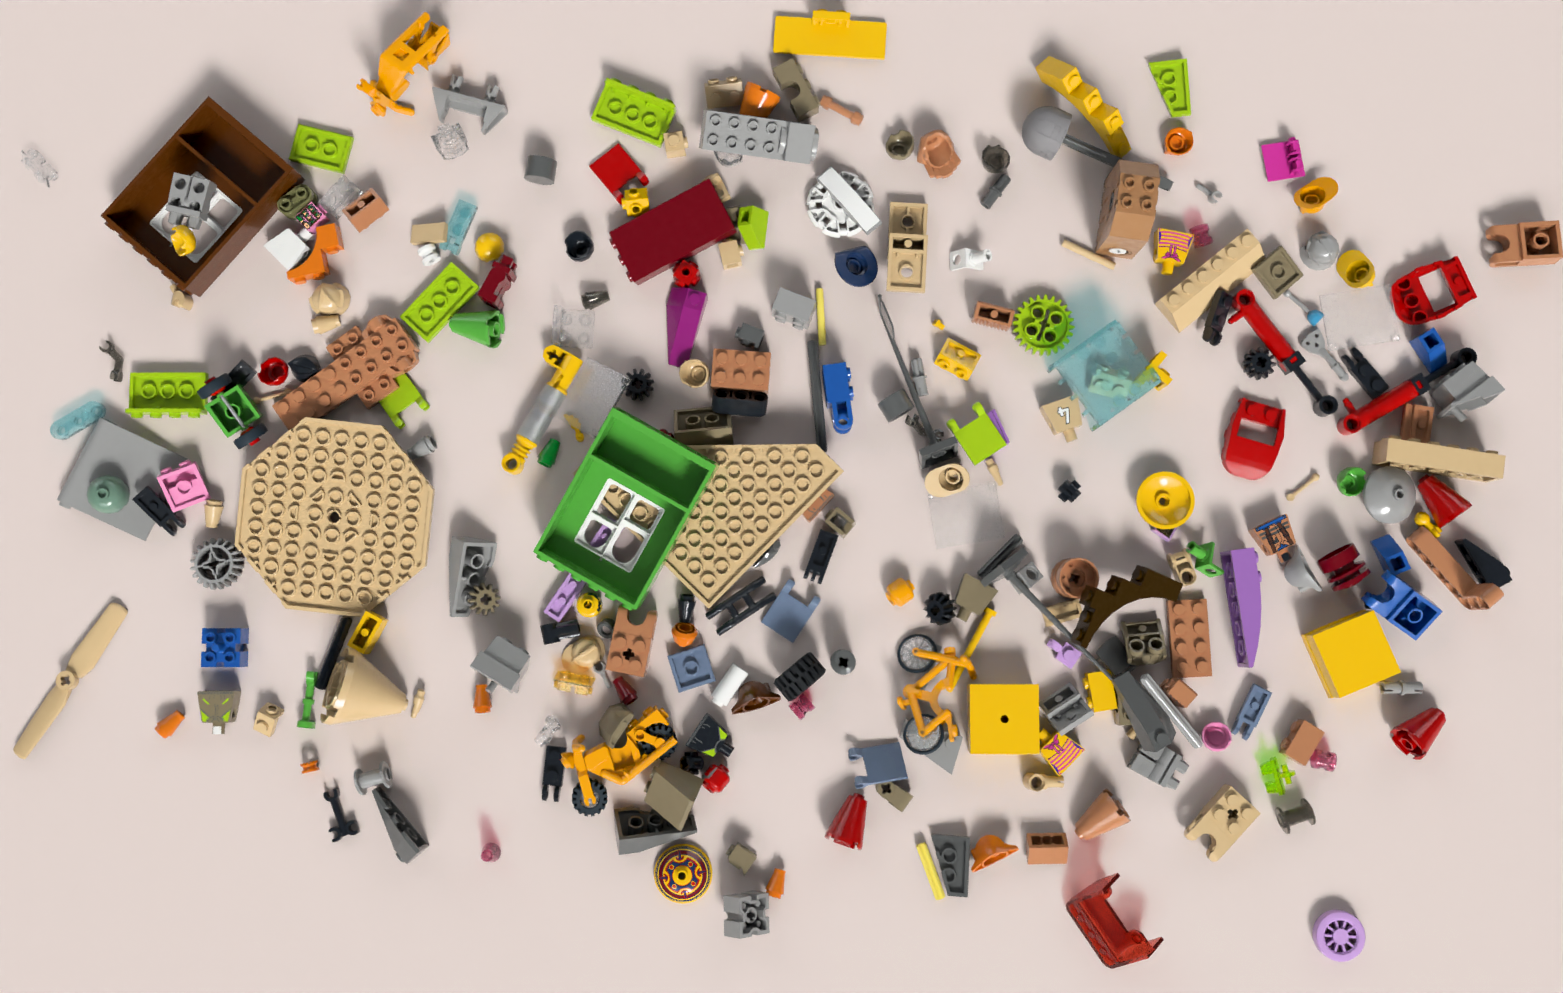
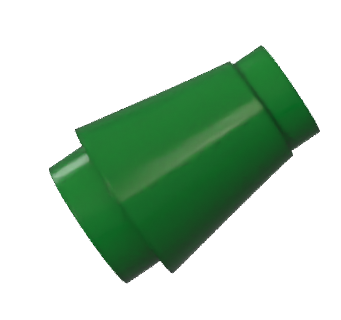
[537,438,561,468]

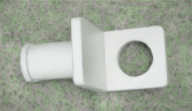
[950,248,992,271]

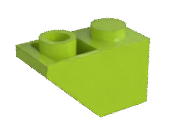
[737,205,769,250]

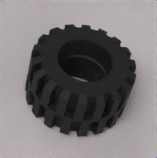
[774,652,826,702]

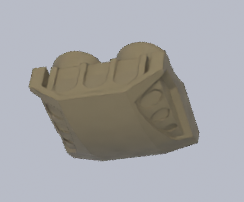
[1121,618,1167,666]
[599,703,634,749]

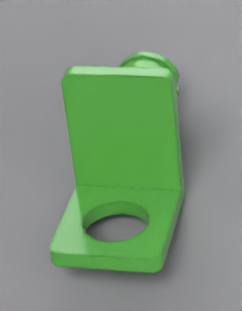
[1186,541,1224,578]

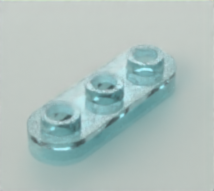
[50,401,106,440]

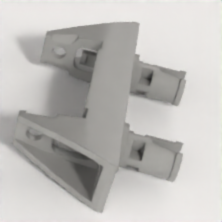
[432,74,508,135]

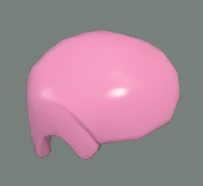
[1201,722,1232,752]

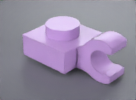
[1046,639,1082,669]

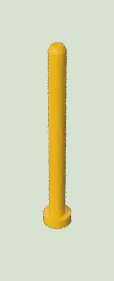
[946,607,997,693]

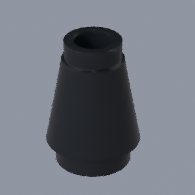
[677,594,696,623]

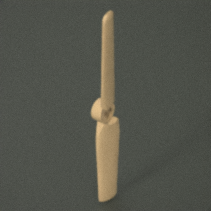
[13,603,128,759]

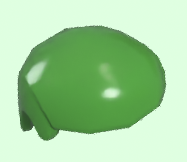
[1337,467,1366,496]

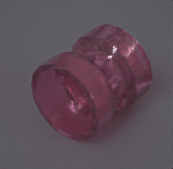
[1189,224,1213,248]
[789,693,815,720]
[1310,749,1337,772]

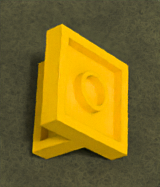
[1130,350,1173,391]

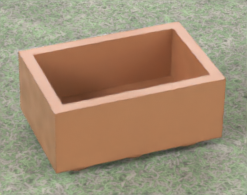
[711,348,771,394]

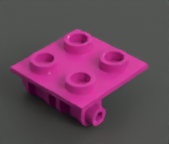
[1261,137,1305,182]

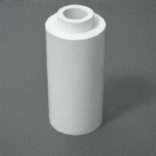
[711,663,748,707]

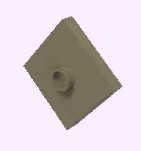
[1251,245,1304,300]

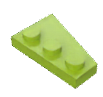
[1148,58,1191,118]

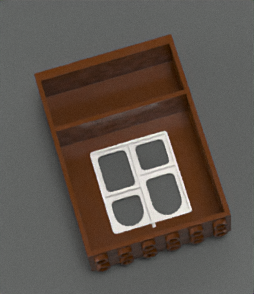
[101,96,306,297]

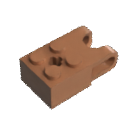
[1485,220,1563,267]
[605,604,658,677]

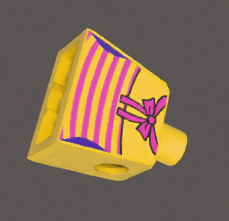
[1153,228,1194,275]
[1039,727,1085,776]

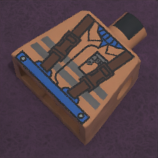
[1248,514,1296,563]

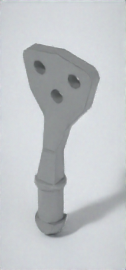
[1300,330,1349,381]

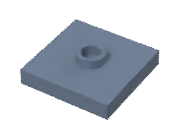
[667,644,716,693]

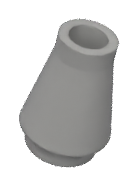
[407,435,437,460]

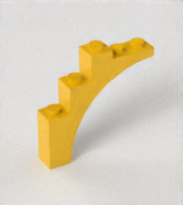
[1035,56,1131,158]

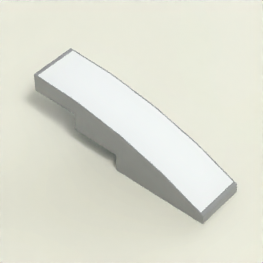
[817,166,882,235]

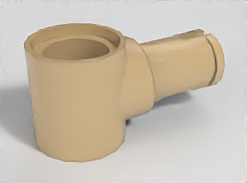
[1023,772,1064,792]

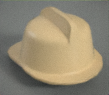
[925,463,970,497]
[562,635,605,674]

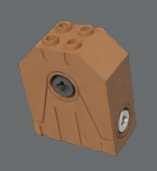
[1095,159,1160,259]

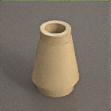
[311,315,341,335]
[204,499,224,528]

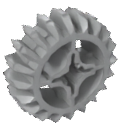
[190,538,244,590]

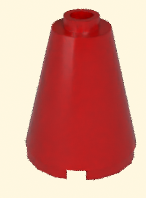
[1417,474,1472,528]
[1390,707,1446,760]
[824,793,867,850]

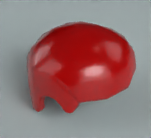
[257,357,289,386]

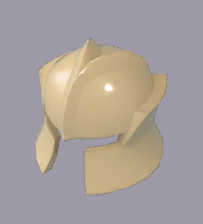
[308,282,351,316]

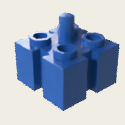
[201,628,249,667]

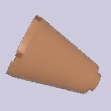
[1074,789,1131,840]

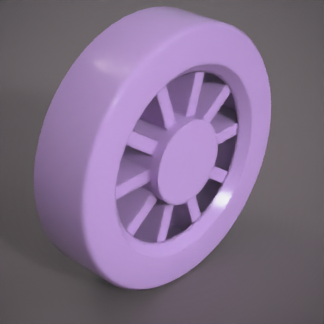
[1312,909,1366,962]

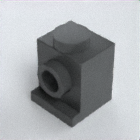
[735,323,765,351]

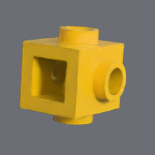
[621,188,650,217]

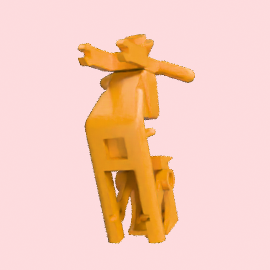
[356,12,450,117]

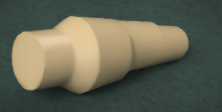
[985,458,1003,486]
[411,689,425,718]

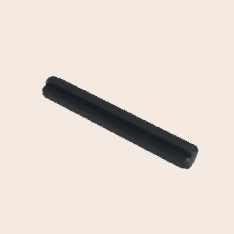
[315,616,352,690]

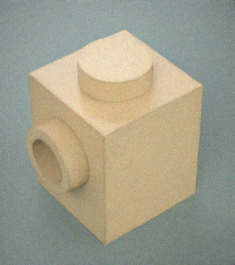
[663,131,689,159]
[718,239,744,270]

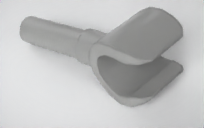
[1196,183,1222,204]
[593,662,612,688]

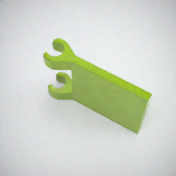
[379,373,430,429]
[946,402,1007,466]

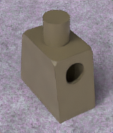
[954,573,998,622]

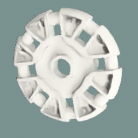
[807,171,875,238]

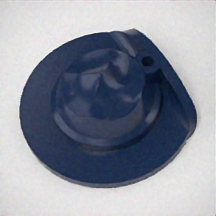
[834,246,878,287]

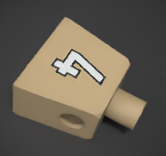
[1039,394,1082,443]

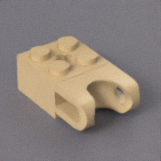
[1184,784,1261,862]

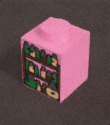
[295,202,330,235]

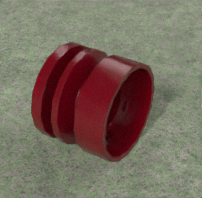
[1316,543,1371,592]

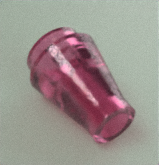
[481,843,501,862]

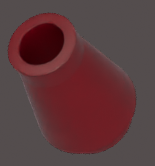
[612,676,638,706]

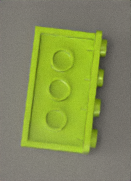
[591,78,676,148]
[125,372,209,418]

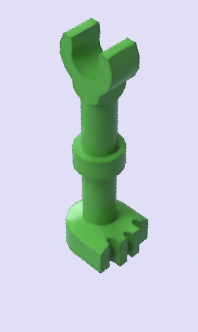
[297,671,318,729]

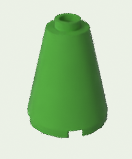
[449,310,505,348]

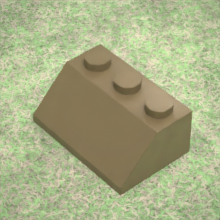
[674,407,734,445]

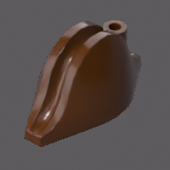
[731,681,781,715]

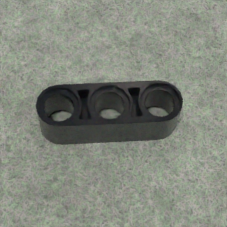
[711,388,768,417]

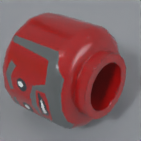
[702,764,730,794]

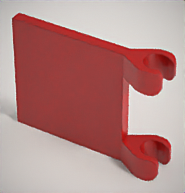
[589,143,649,205]

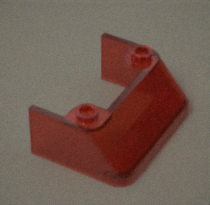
[1066,873,1164,969]

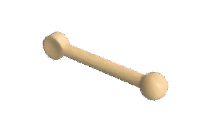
[253,389,292,404]
[1286,473,1320,501]

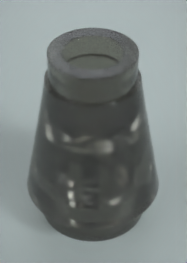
[580,290,610,310]

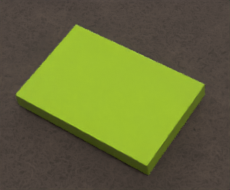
[289,124,354,174]

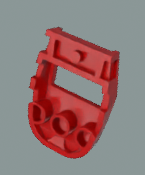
[1389,256,1477,325]
[1221,397,1286,480]

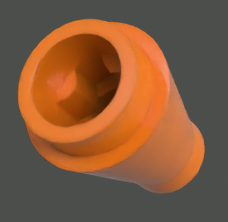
[473,684,492,713]
[154,710,185,739]
[765,868,786,899]

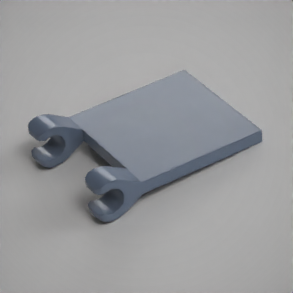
[761,579,821,643]
[848,742,908,789]

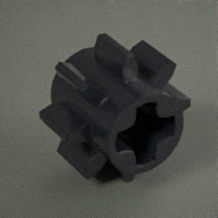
[1057,479,1081,503]
[680,752,704,775]

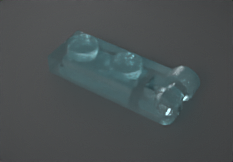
[439,199,478,256]

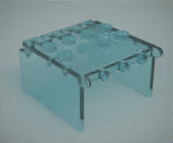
[1047,320,1162,432]

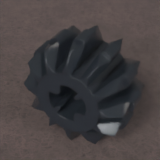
[1242,347,1276,380]
[622,369,654,401]
[923,592,957,625]

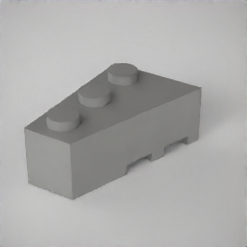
[899,718,963,775]

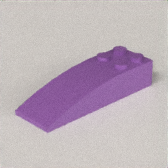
[1220,547,1262,668]

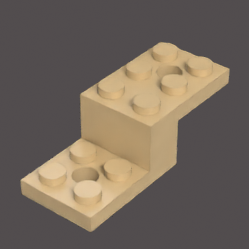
[886,202,928,293]

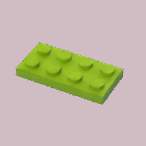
[400,262,480,343]

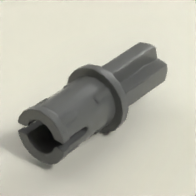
[980,174,1011,209]

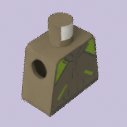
[197,690,241,734]

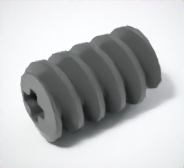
[830,650,856,675]

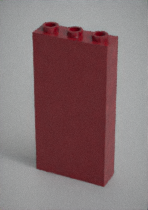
[609,178,737,285]

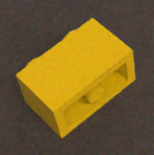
[347,611,389,654]
[1082,669,1118,712]

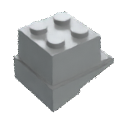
[1431,361,1505,422]
[470,635,530,694]

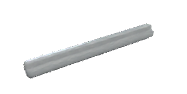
[1139,673,1203,749]

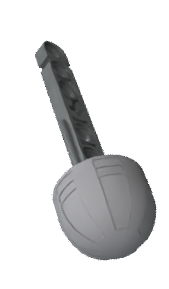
[1022,106,1174,191]

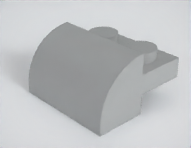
[1039,683,1094,736]

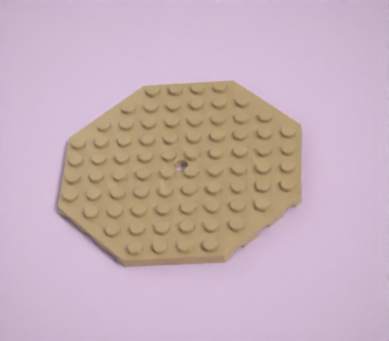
[234,417,435,617]

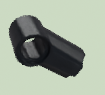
[540,619,581,645]

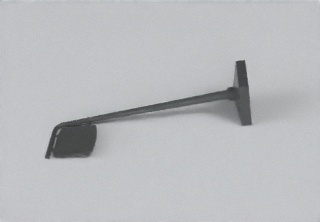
[878,294,958,469]
[980,547,1137,680]

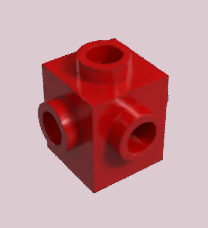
[672,260,701,289]

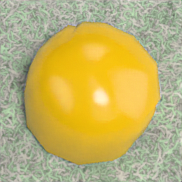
[171,225,196,256]
[475,232,504,262]

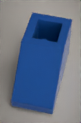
[1409,328,1447,373]
[1370,534,1411,575]

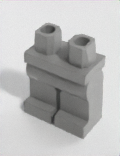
[165,172,217,230]
[1127,744,1189,790]

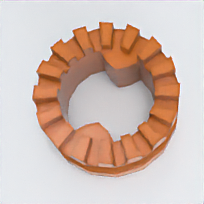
[300,760,320,774]

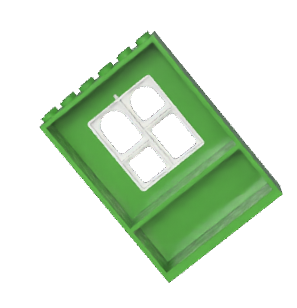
[533,407,720,611]

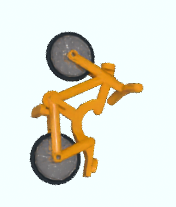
[897,634,977,755]

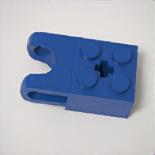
[822,362,854,434]
[1361,569,1443,641]

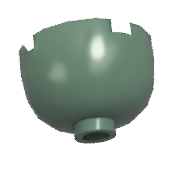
[87,475,130,514]

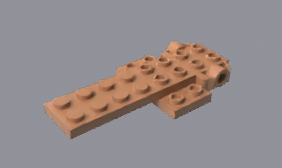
[272,315,420,430]

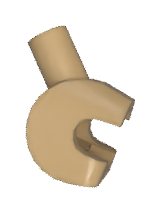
[170,284,194,310]

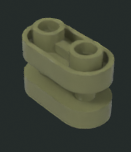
[277,184,319,220]

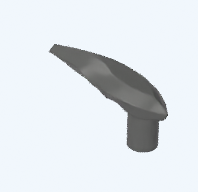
[753,541,781,568]

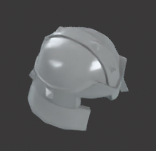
[1299,231,1340,270]

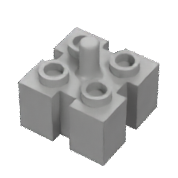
[723,890,770,939]

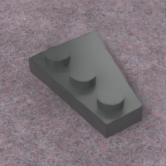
[931,834,970,897]

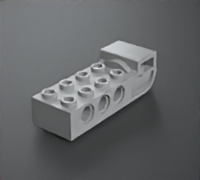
[699,109,819,164]

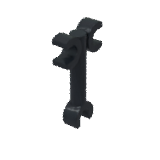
[323,788,360,842]

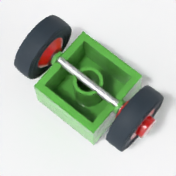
[197,373,268,449]

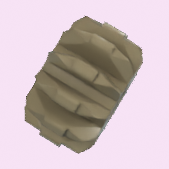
[467,583,501,616]

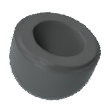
[597,618,615,639]

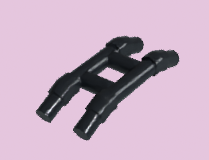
[705,576,777,636]

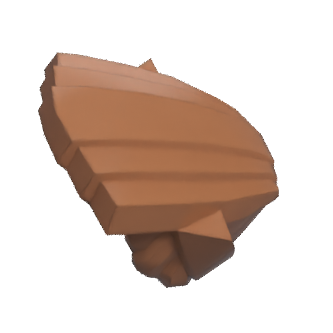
[917,130,961,179]

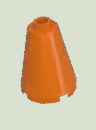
[739,81,781,118]

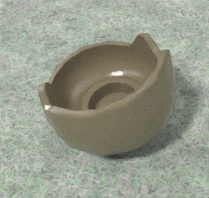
[885,130,914,160]

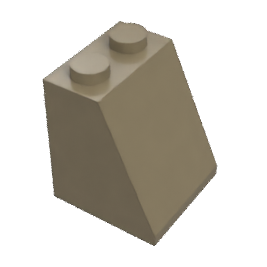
[644,760,704,831]

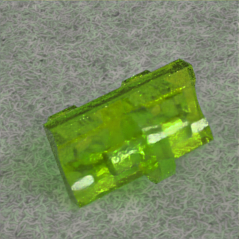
[1260,757,1296,796]

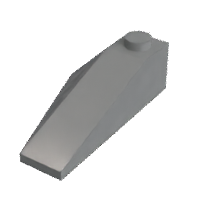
[449,536,497,617]

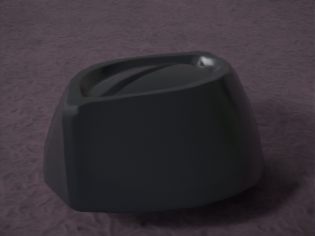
[288,354,321,382]

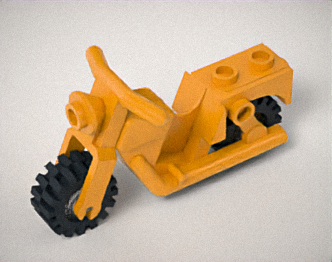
[560,705,678,817]

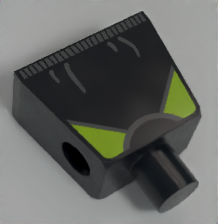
[685,713,734,758]

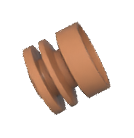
[1050,558,1099,599]

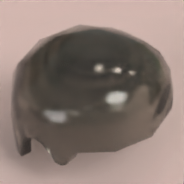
[981,145,1010,173]

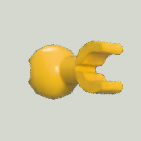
[1414,512,1442,538]

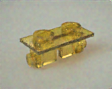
[553,671,596,696]

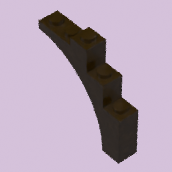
[1070,565,1183,649]

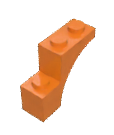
[286,223,344,284]

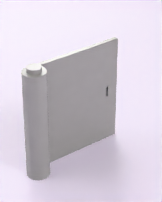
[57,417,188,541]

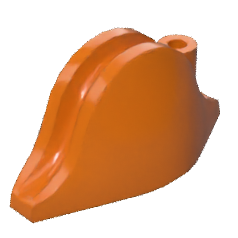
[970,835,1019,873]

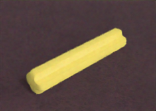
[916,842,945,900]

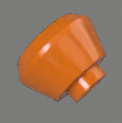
[671,622,698,647]

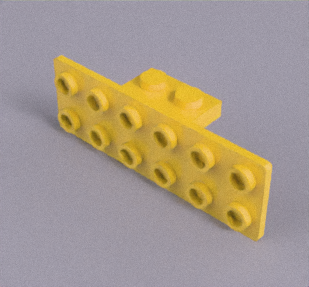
[773,9,887,60]

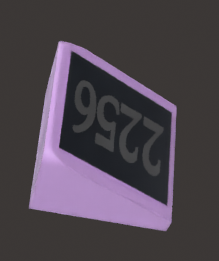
[1151,527,1177,542]

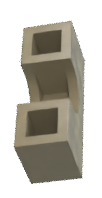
[773,58,820,122]

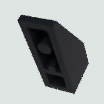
[1454,539,1512,588]

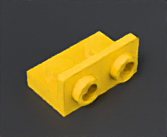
[934,338,981,381]

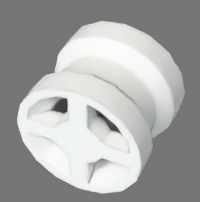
[417,244,441,266]

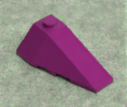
[666,287,708,368]

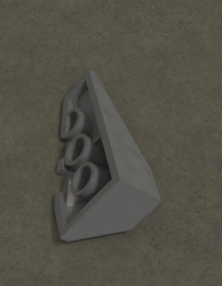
[1111,671,1176,752]
[372,787,429,864]
[614,807,697,855]

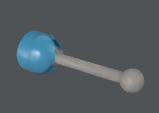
[1283,290,1324,326]

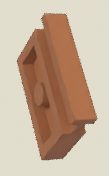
[1400,403,1434,443]

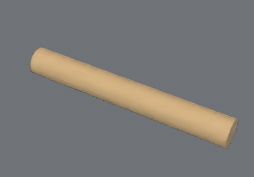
[1062,239,1116,270]

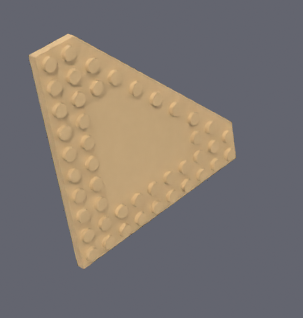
[573,444,844,609]

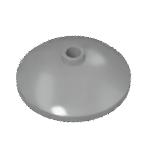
[1363,466,1416,524]

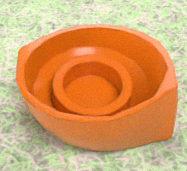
[1164,127,1194,156]

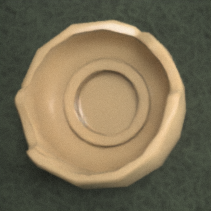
[679,359,710,388]

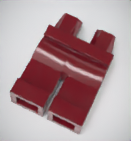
[477,254,517,311]

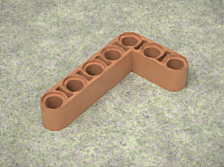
[1406,526,1504,610]

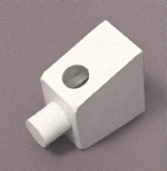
[264,227,313,271]

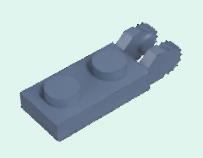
[1231,684,1272,740]

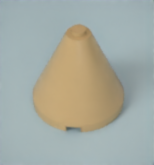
[320,647,408,725]

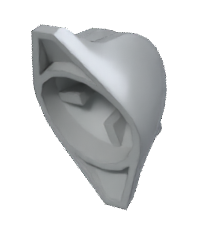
[1284,545,1322,593]

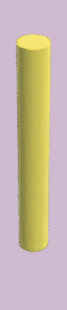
[816,288,826,346]

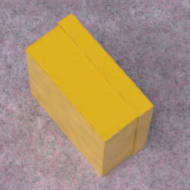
[1301,609,1401,698]
[967,684,1040,755]

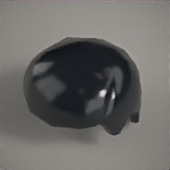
[565,231,594,262]

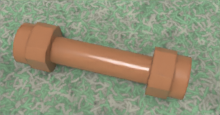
[820,95,864,126]

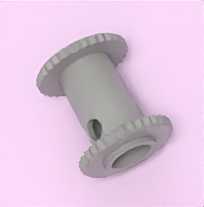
[353,761,393,795]

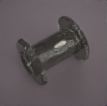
[1275,798,1316,834]

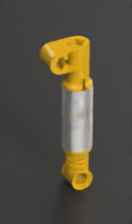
[501,345,583,475]

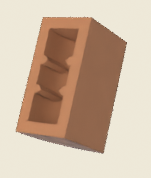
[1026,833,1069,864]

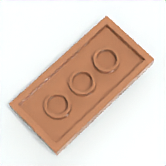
[1166,599,1212,678]

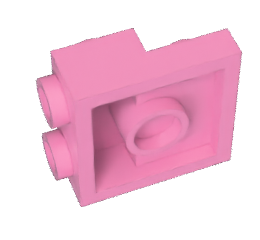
[157,460,211,513]

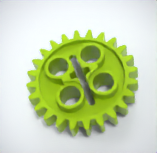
[1012,294,1075,357]

